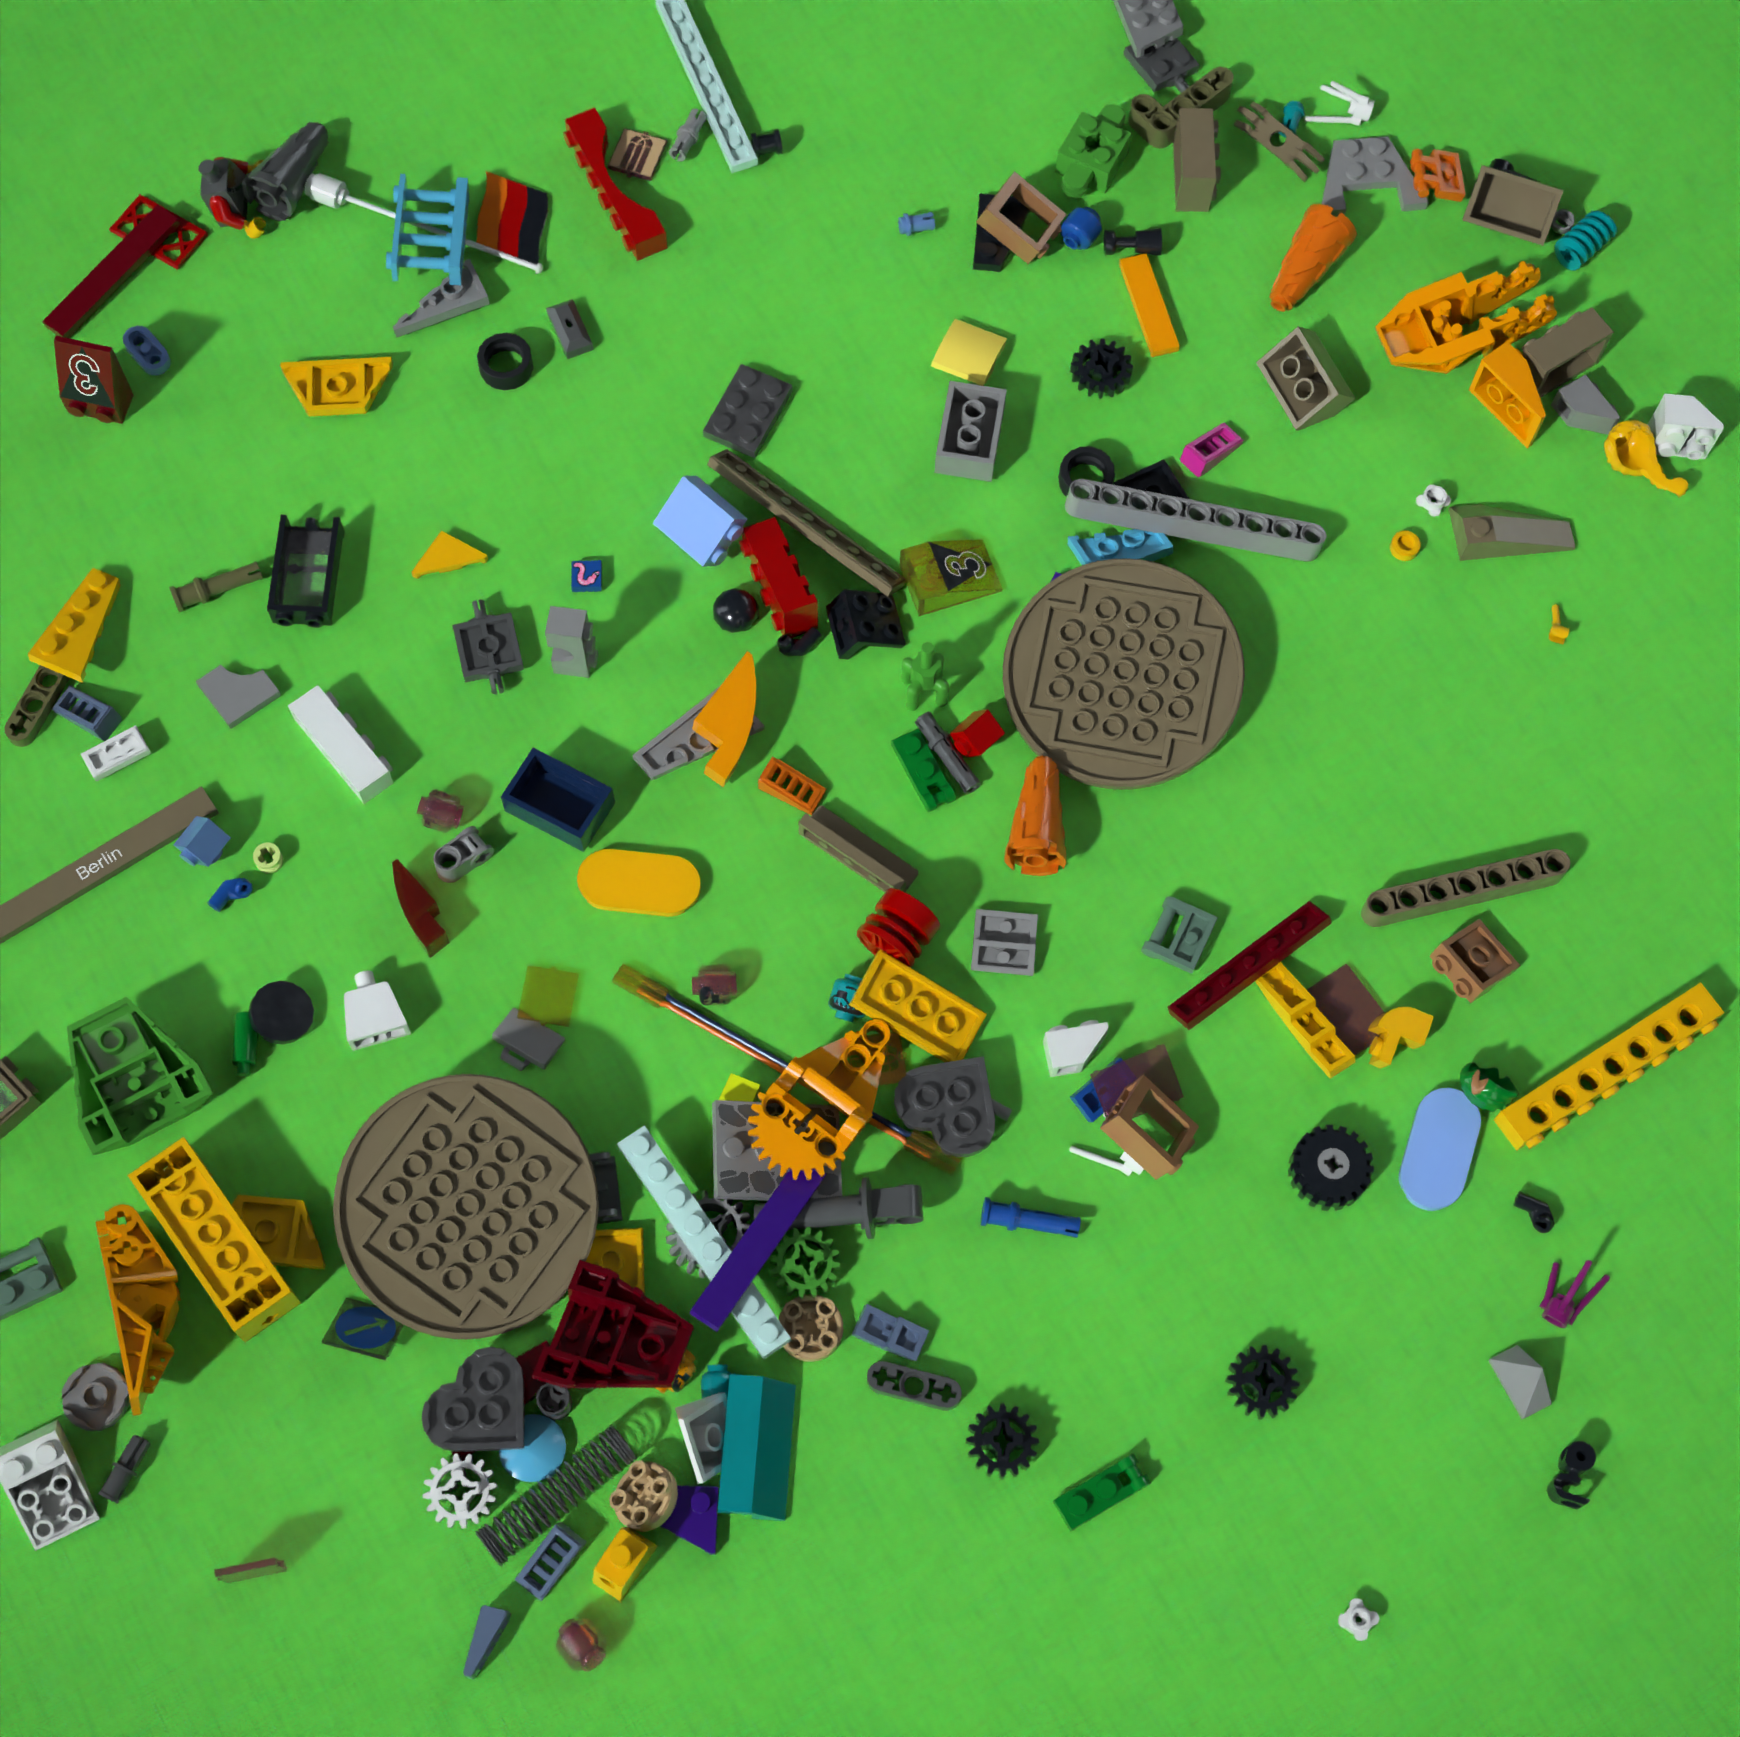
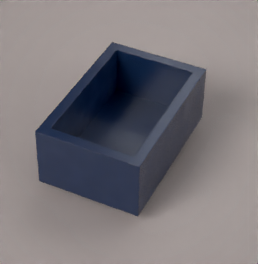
[501,748,615,852]

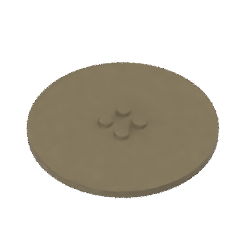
[1003,558,1245,790]
[333,1074,599,1339]

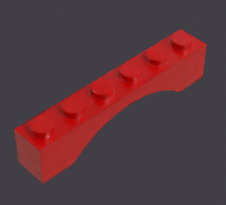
[563,107,667,261]

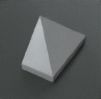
[1488,1345,1552,1420]

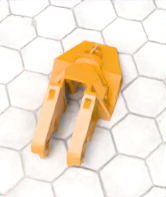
[1375,261,1557,374]
[95,1204,181,1416]

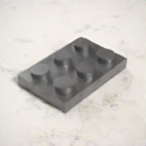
[703,364,793,458]

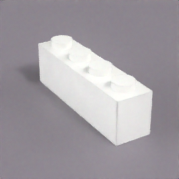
[288,685,393,804]

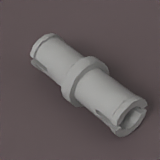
[669,109,707,161]

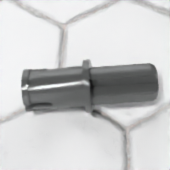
[98,1435,150,1504]

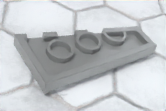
[633,685,765,781]

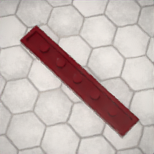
[42,204,181,338]
[1167,901,1331,1030]

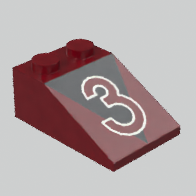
[54,336,134,424]

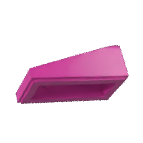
[1180,422,1244,477]

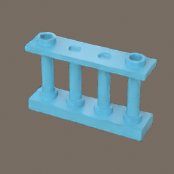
[386,174,469,285]

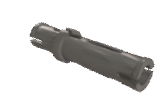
[915,712,982,795]

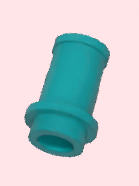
[1279,101,1305,138]

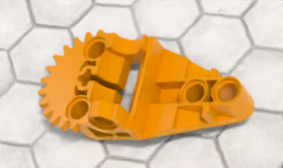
[748,1019,890,1180]

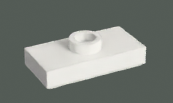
[81,725,151,782]

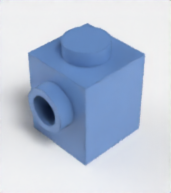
[174,816,231,867]

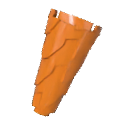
[1269,204,1357,312]
[1004,756,1067,876]

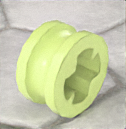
[253,842,283,874]

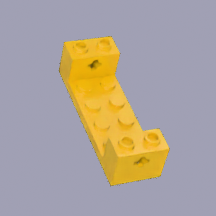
[127,1137,301,1343]

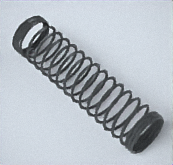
[475,1425,637,1566]

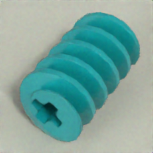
[1555,211,1617,270]

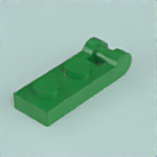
[891,728,956,813]
[1053,1453,1151,1532]

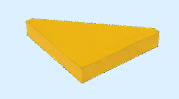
[411,530,488,579]

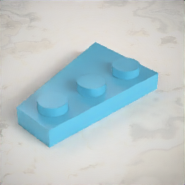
[1068,529,1173,565]

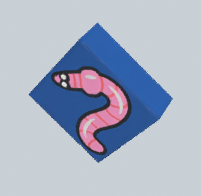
[571,560,602,592]

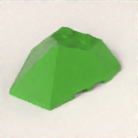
[67,997,214,1155]

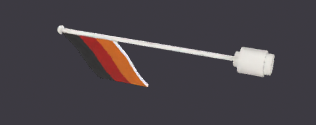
[305,171,548,274]

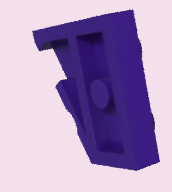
[660,1486,719,1555]

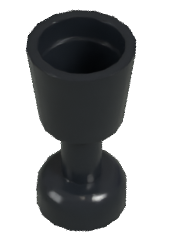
[1104,228,1162,256]

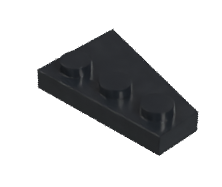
[973,193,1031,272]

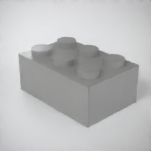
[934,381,1007,482]

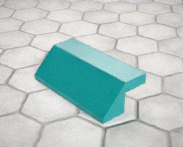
[718,1374,796,1521]

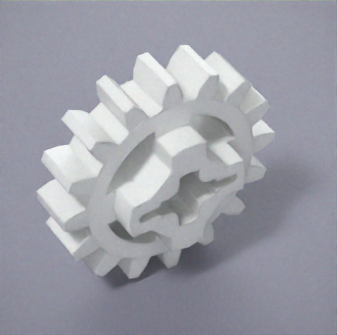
[422,1453,498,1529]

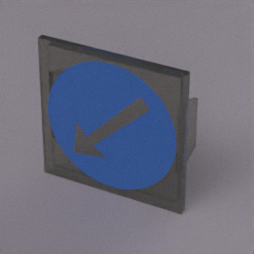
[322,1298,404,1360]

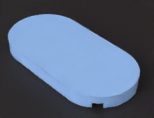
[1398,1088,1481,1211]

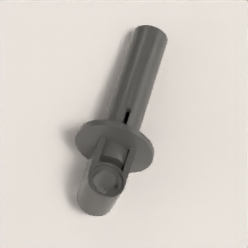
[754,1177,924,1239]

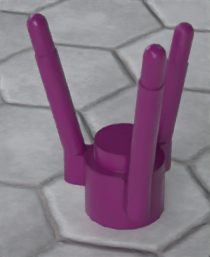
[1539,1260,1610,1328]

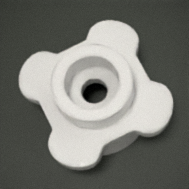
[1416,485,1451,517]
[1338,1598,1379,1641]

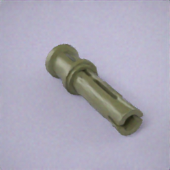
[169,561,263,612]

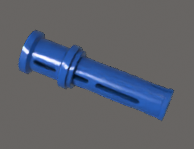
[980,1197,1081,1238]

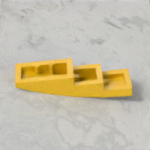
[1255,962,1355,1079]

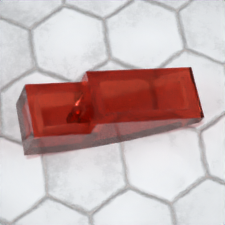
[392,859,450,958]

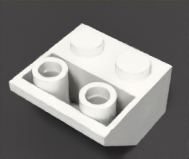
[1648,393,1724,460]

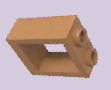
[976,171,1067,264]
[1100,1075,1199,1180]

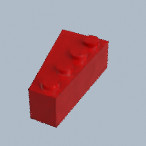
[739,517,818,638]

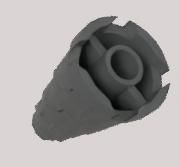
[242,122,328,221]

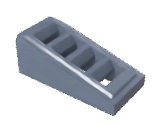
[52,686,122,741]
[515,1522,587,1601]
[463,1605,511,1680]

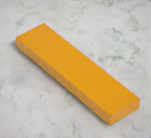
[1119,253,1180,357]

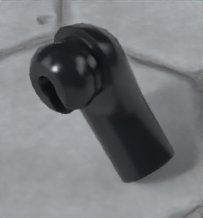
[777,627,822,656]
[1513,1191,1554,1233]

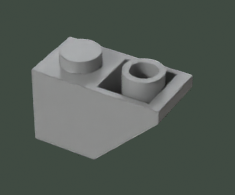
[1551,375,1620,435]

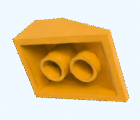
[1469,341,1546,449]

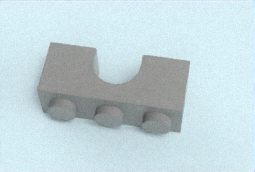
[545,606,598,678]

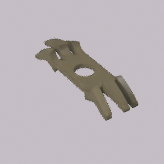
[1234,102,1325,182]

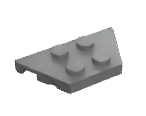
[1113,0,1183,58]

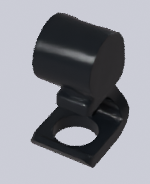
[1547,1441,1596,1510]

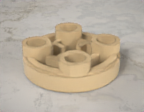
[778,1294,843,1362]
[609,1460,678,1532]

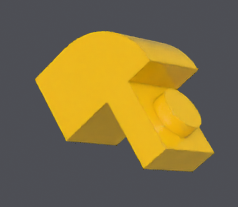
[1368,1007,1434,1069]

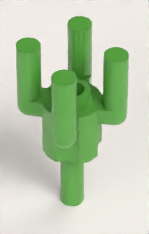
[901,642,949,711]

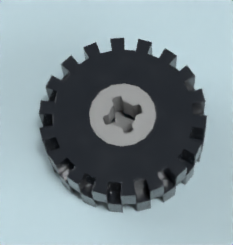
[1288,1125,1374,1211]

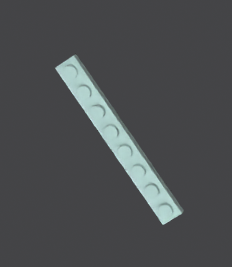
[655,0,758,173]
[617,1125,791,1360]

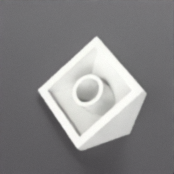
[675,1392,727,1483]

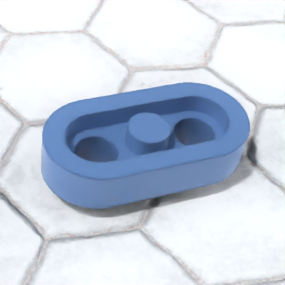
[123,326,171,375]

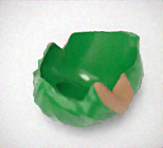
[1460,1062,1519,1112]

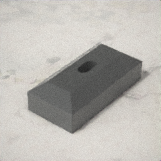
[546,299,594,359]

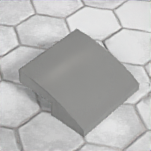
[971,909,1038,976]

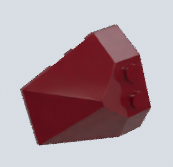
[532,1260,694,1388]

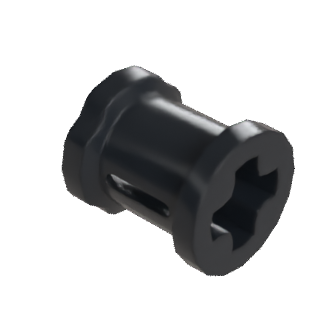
[751,129,782,158]

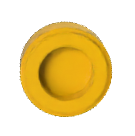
[1390,530,1421,561]

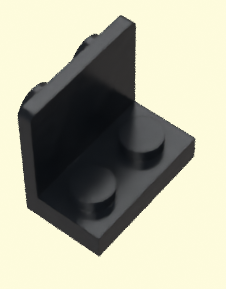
[826,589,906,660]

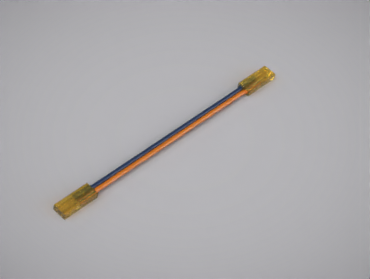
[612,964,963,1176]

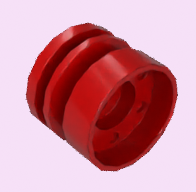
[857,888,940,968]

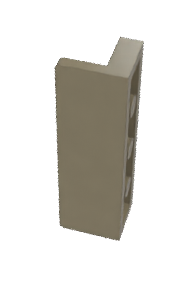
[798,806,918,892]

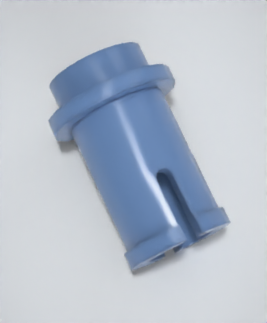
[898,212,935,236]

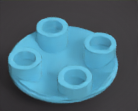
[499,1414,566,1482]

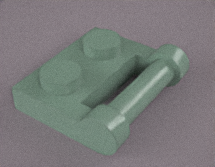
[1141,896,1218,974]
[0,1237,63,1320]

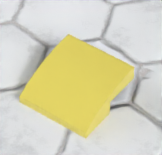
[931,319,1007,386]

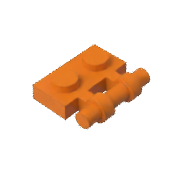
[1410,149,1466,202]

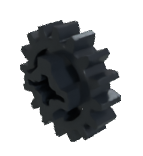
[1070,338,1133,399]
[1225,1345,1300,1420]
[966,1404,1039,1479]

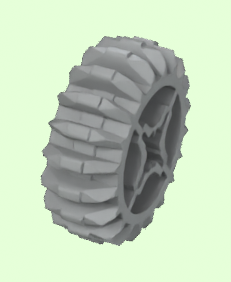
[666,1190,751,1278]

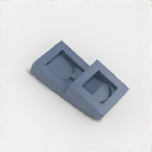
[852,1304,929,1361]

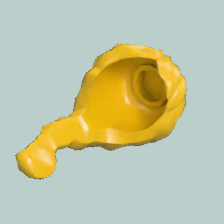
[1604,419,1689,497]

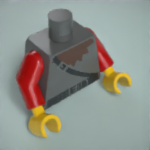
[198,157,266,239]

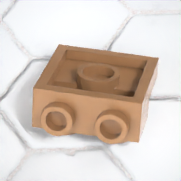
[1430,919,1521,1004]

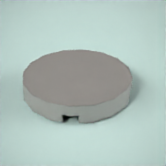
[61,1363,130,1431]

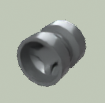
[536,1383,573,1421]

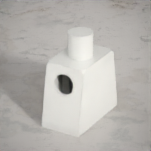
[344,970,411,1051]

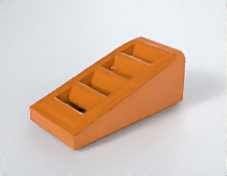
[758,756,826,816]

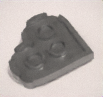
[894,1056,995,1157]
[421,1347,524,1452]

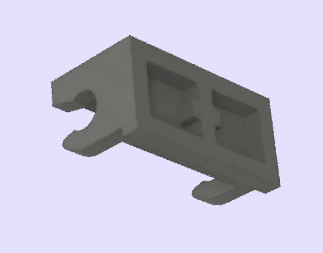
[589,1152,623,1224]

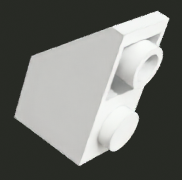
[1043,1020,1109,1077]

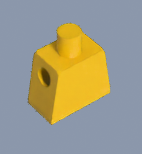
[593,1527,658,1602]

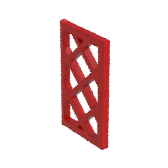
[109,194,208,270]

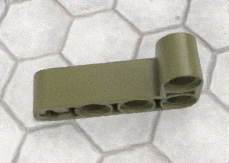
[1128,67,1234,148]

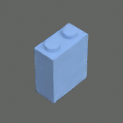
[653,476,747,567]

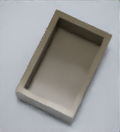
[1173,108,1221,212]
[1462,165,1564,246]
[1522,307,1614,398]

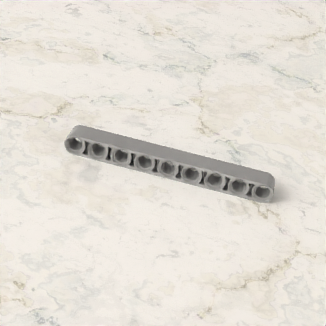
[1064,479,1327,562]

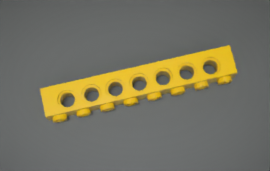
[1494,982,1725,1151]

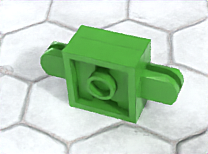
[1055,104,1132,198]

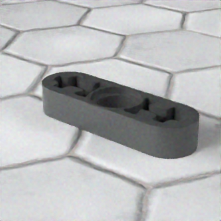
[867,1361,962,1411]

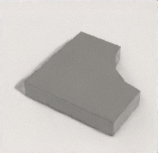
[195,665,281,729]

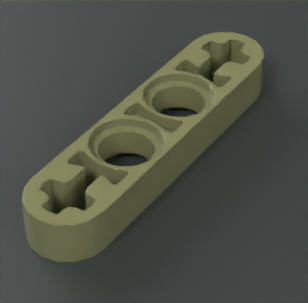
[4,665,70,747]

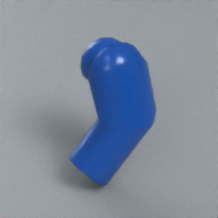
[207,878,253,912]

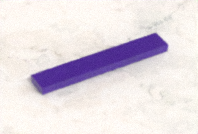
[689,1169,826,1332]

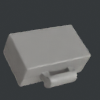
[492,1008,565,1071]

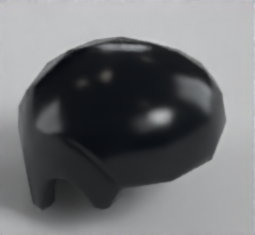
[713,588,760,633]

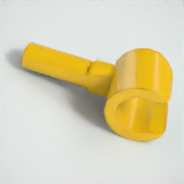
[1548,604,1570,645]

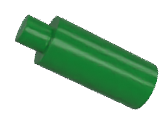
[232,1012,258,1077]

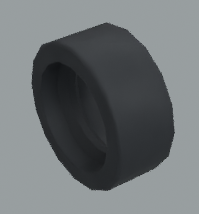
[477,333,533,390]
[1058,447,1115,497]

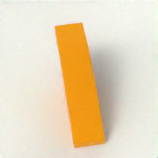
[692,651,756,788]

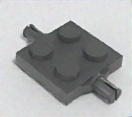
[1123,38,1200,93]
[452,599,524,695]

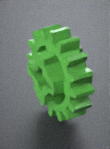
[769,1227,840,1299]

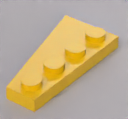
[28,568,121,683]

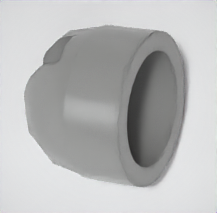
[1551,209,1575,235]

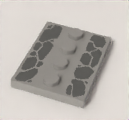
[712,1100,842,1201]

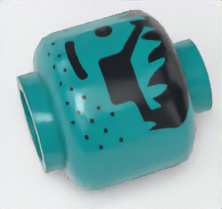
[828,974,866,1022]

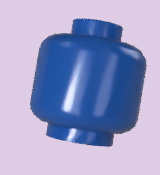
[1061,207,1102,250]

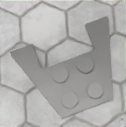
[1322,137,1428,216]

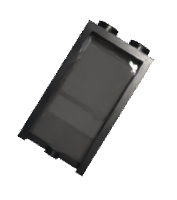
[267,515,345,628]

